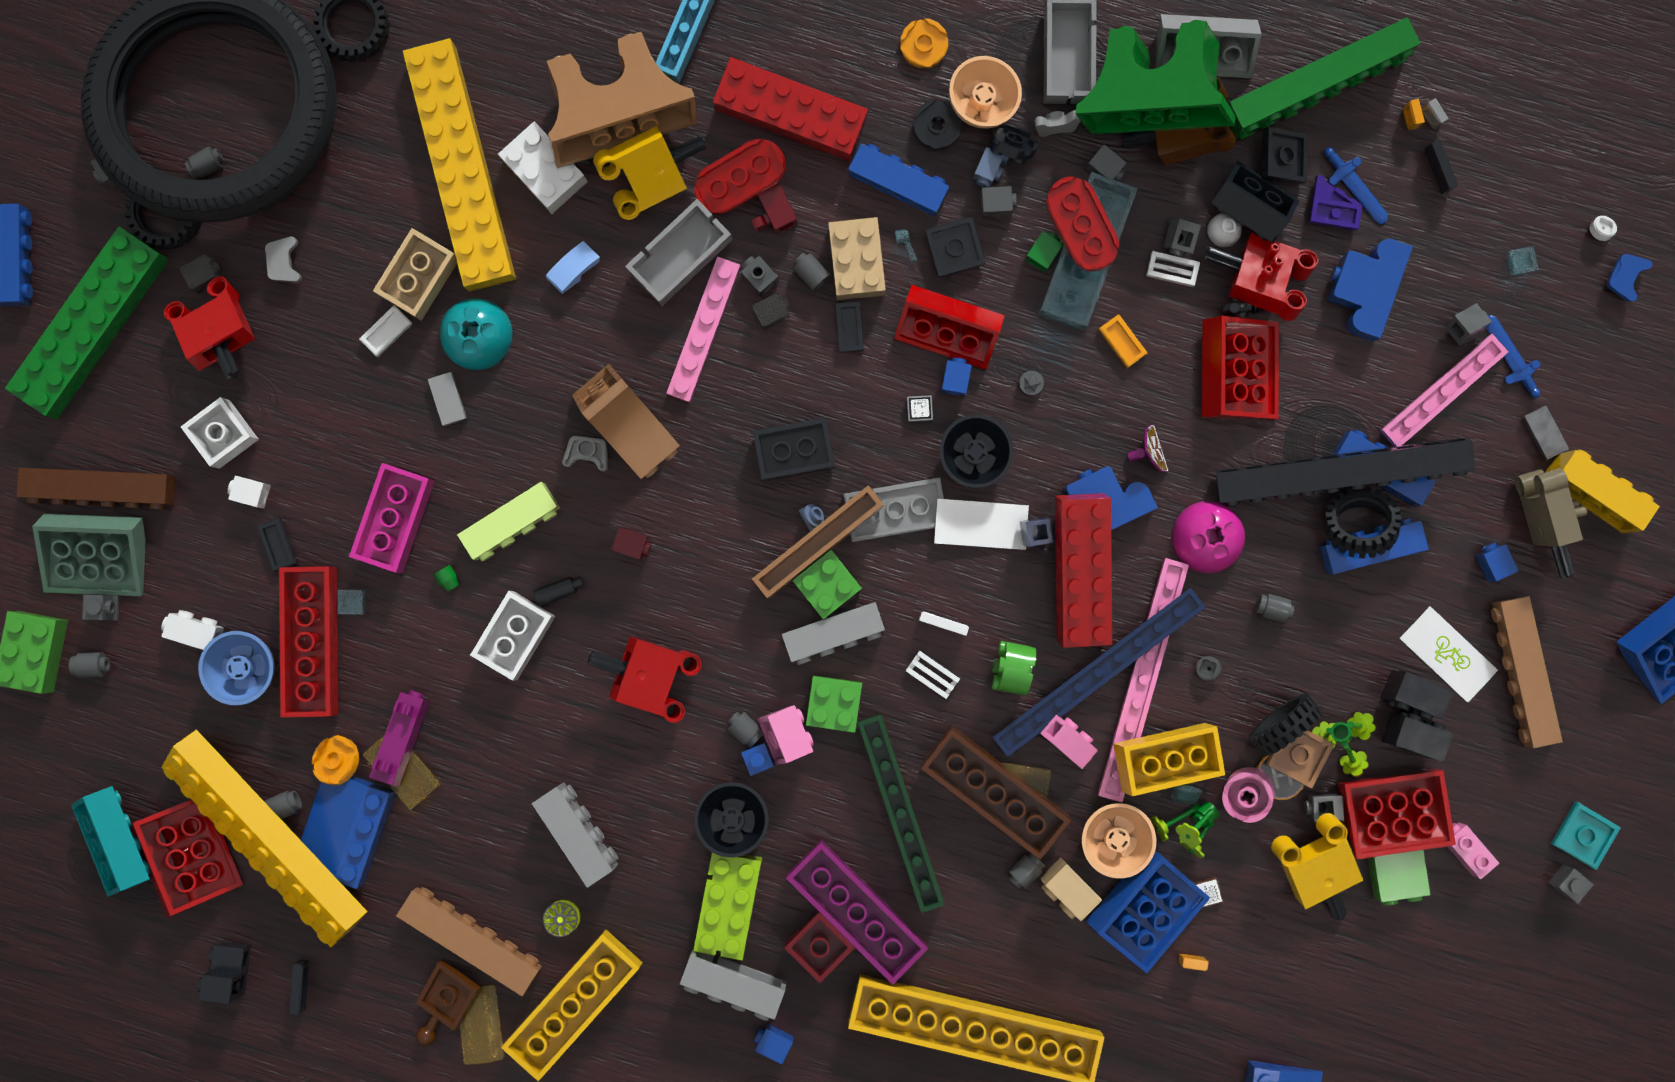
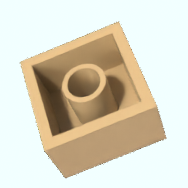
[1040,857,1102,921]

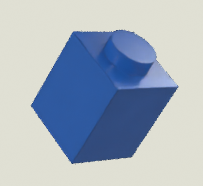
[941,358,972,397]
[1475,542,1518,582]
[741,741,774,776]
[753,1023,794,1064]

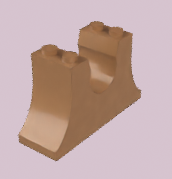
[547,32,697,168]
[572,364,680,479]

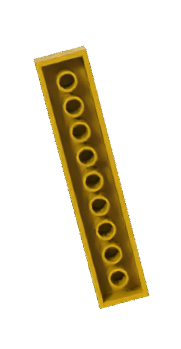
[403,38,516,292]
[162,730,367,948]
[848,973,1104,1082]

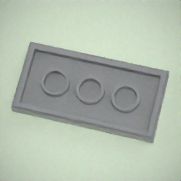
[844,477,944,542]

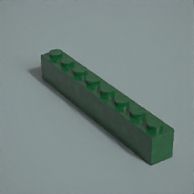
[857,713,945,913]

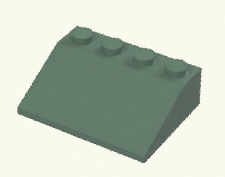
[32,513,146,596]

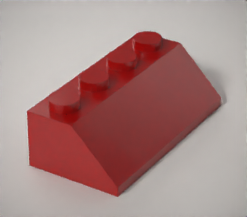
[894,285,1005,370]

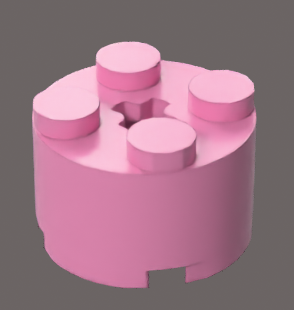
[1222,767,1275,823]

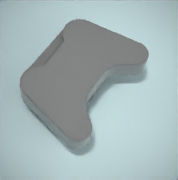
[1034,110,1081,137]
[265,236,302,283]
[562,436,608,472]

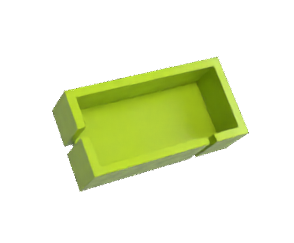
[693,852,762,961]

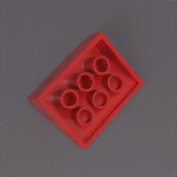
[1202,316,1279,420]
[1337,769,1456,859]
[131,799,243,917]

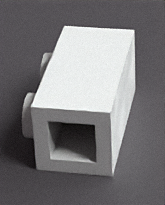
[161,610,224,650]

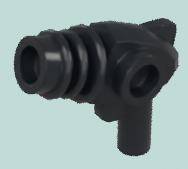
[1220,297,1264,318]

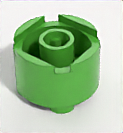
[992,641,1036,695]

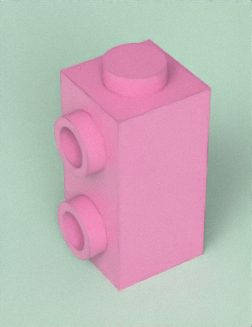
[1040,715,1098,769]
[1447,822,1499,879]

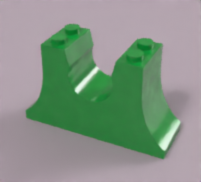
[1075,20,1236,134]

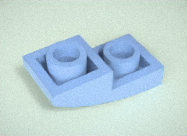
[546,241,600,294]

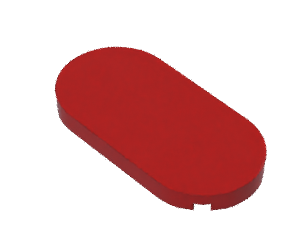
[694,139,786,214]
[1046,176,1119,271]

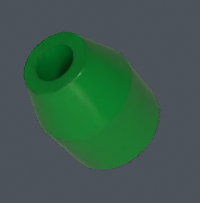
[433,565,459,591]

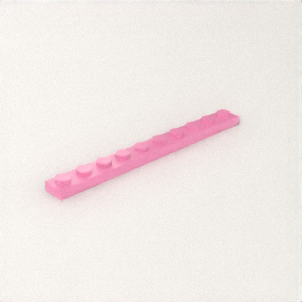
[1097,558,1189,802]

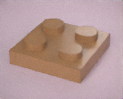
[1266,731,1334,789]

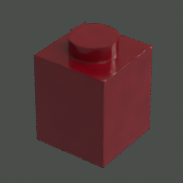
[611,527,652,560]

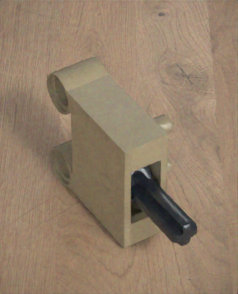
[1515,468,1587,578]

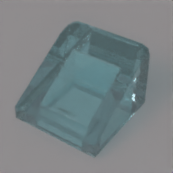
[1171,785,1202,805]

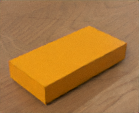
[1098,314,1147,368]

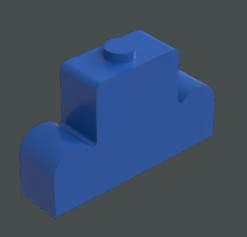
[1328,239,1413,342]
[1064,466,1158,530]

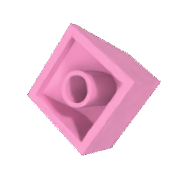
[757,705,814,765]

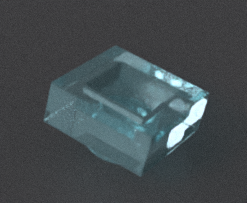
[1506,246,1539,276]
[337,590,365,615]

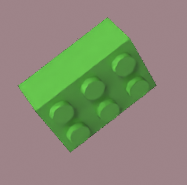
[0,611,68,694]

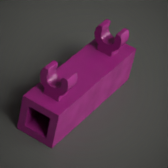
[369,690,430,787]

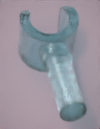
[894,229,917,262]

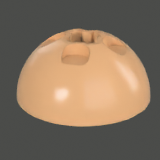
[949,56,1022,129]
[1082,803,1156,878]

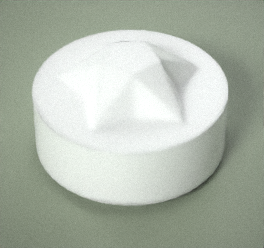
[1589,216,1617,241]

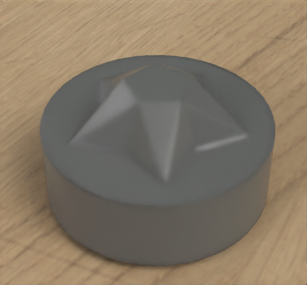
[1019,371,1044,396]
[1196,656,1222,681]

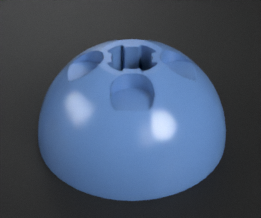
[198,631,275,705]

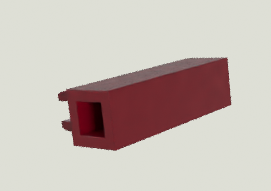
[739,140,798,234]

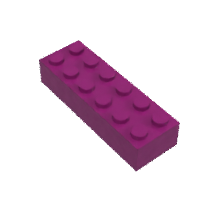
[786,839,928,985]

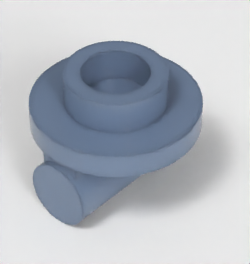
[799,504,824,532]

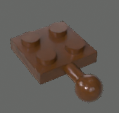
[416,960,481,1046]

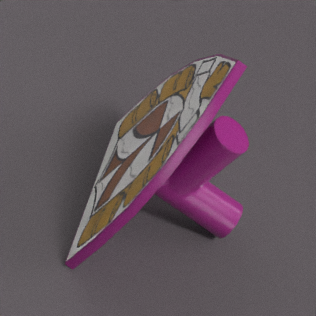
[1128,425,1168,472]

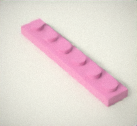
[666,256,741,403]
[1380,334,1508,447]

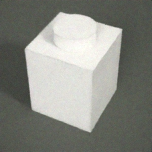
[228,476,271,508]

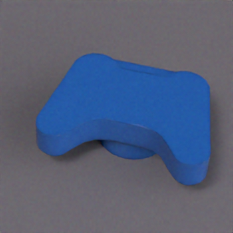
[1607,254,1653,302]

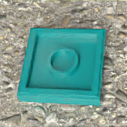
[1550,801,1621,870]

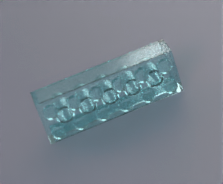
[1038,172,1138,331]

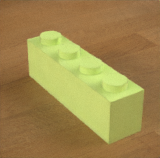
[457,482,560,562]

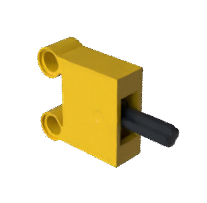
[593,126,706,220]
[1271,813,1363,920]

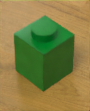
[1025,231,1063,273]

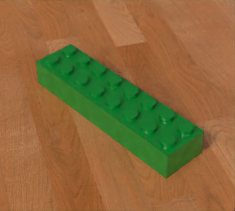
[1228,17,1421,141]
[5,226,169,419]

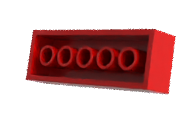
[713,57,868,161]
[1055,493,1112,648]
[279,566,338,717]

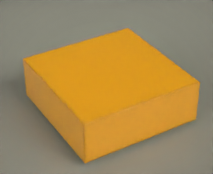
[1403,99,1425,130]
[1178,954,1208,971]

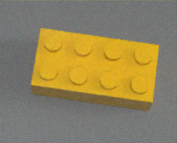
[1545,450,1660,533]
[1113,723,1225,796]

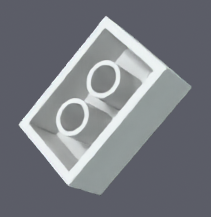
[498,121,588,214]
[470,591,556,681]

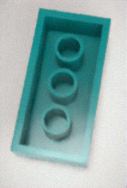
[71,786,150,897]

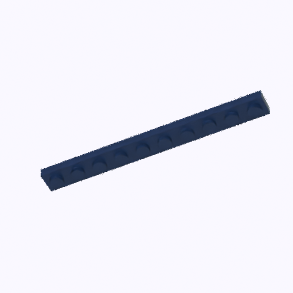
[993,587,1206,757]

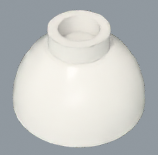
[1207,213,1242,247]

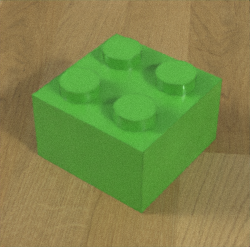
[792,550,862,619]
[806,675,862,733]

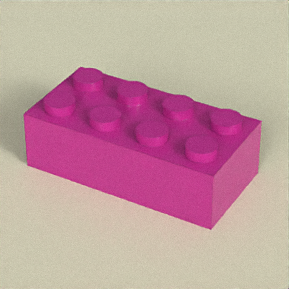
[349,463,435,573]

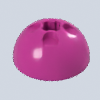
[1172,501,1245,573]

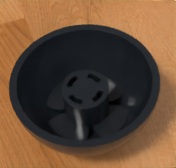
[940,414,1013,488]
[694,782,769,857]

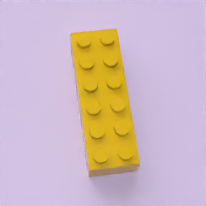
[501,930,643,1081]

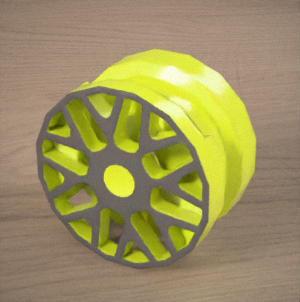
[543,900,581,937]

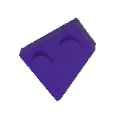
[1308,175,1363,231]

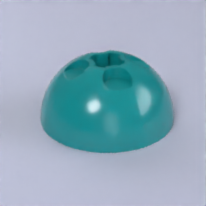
[440,298,513,370]

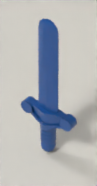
[1324,147,1388,224]
[1487,315,1540,398]

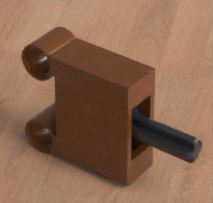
[1123,78,1235,166]

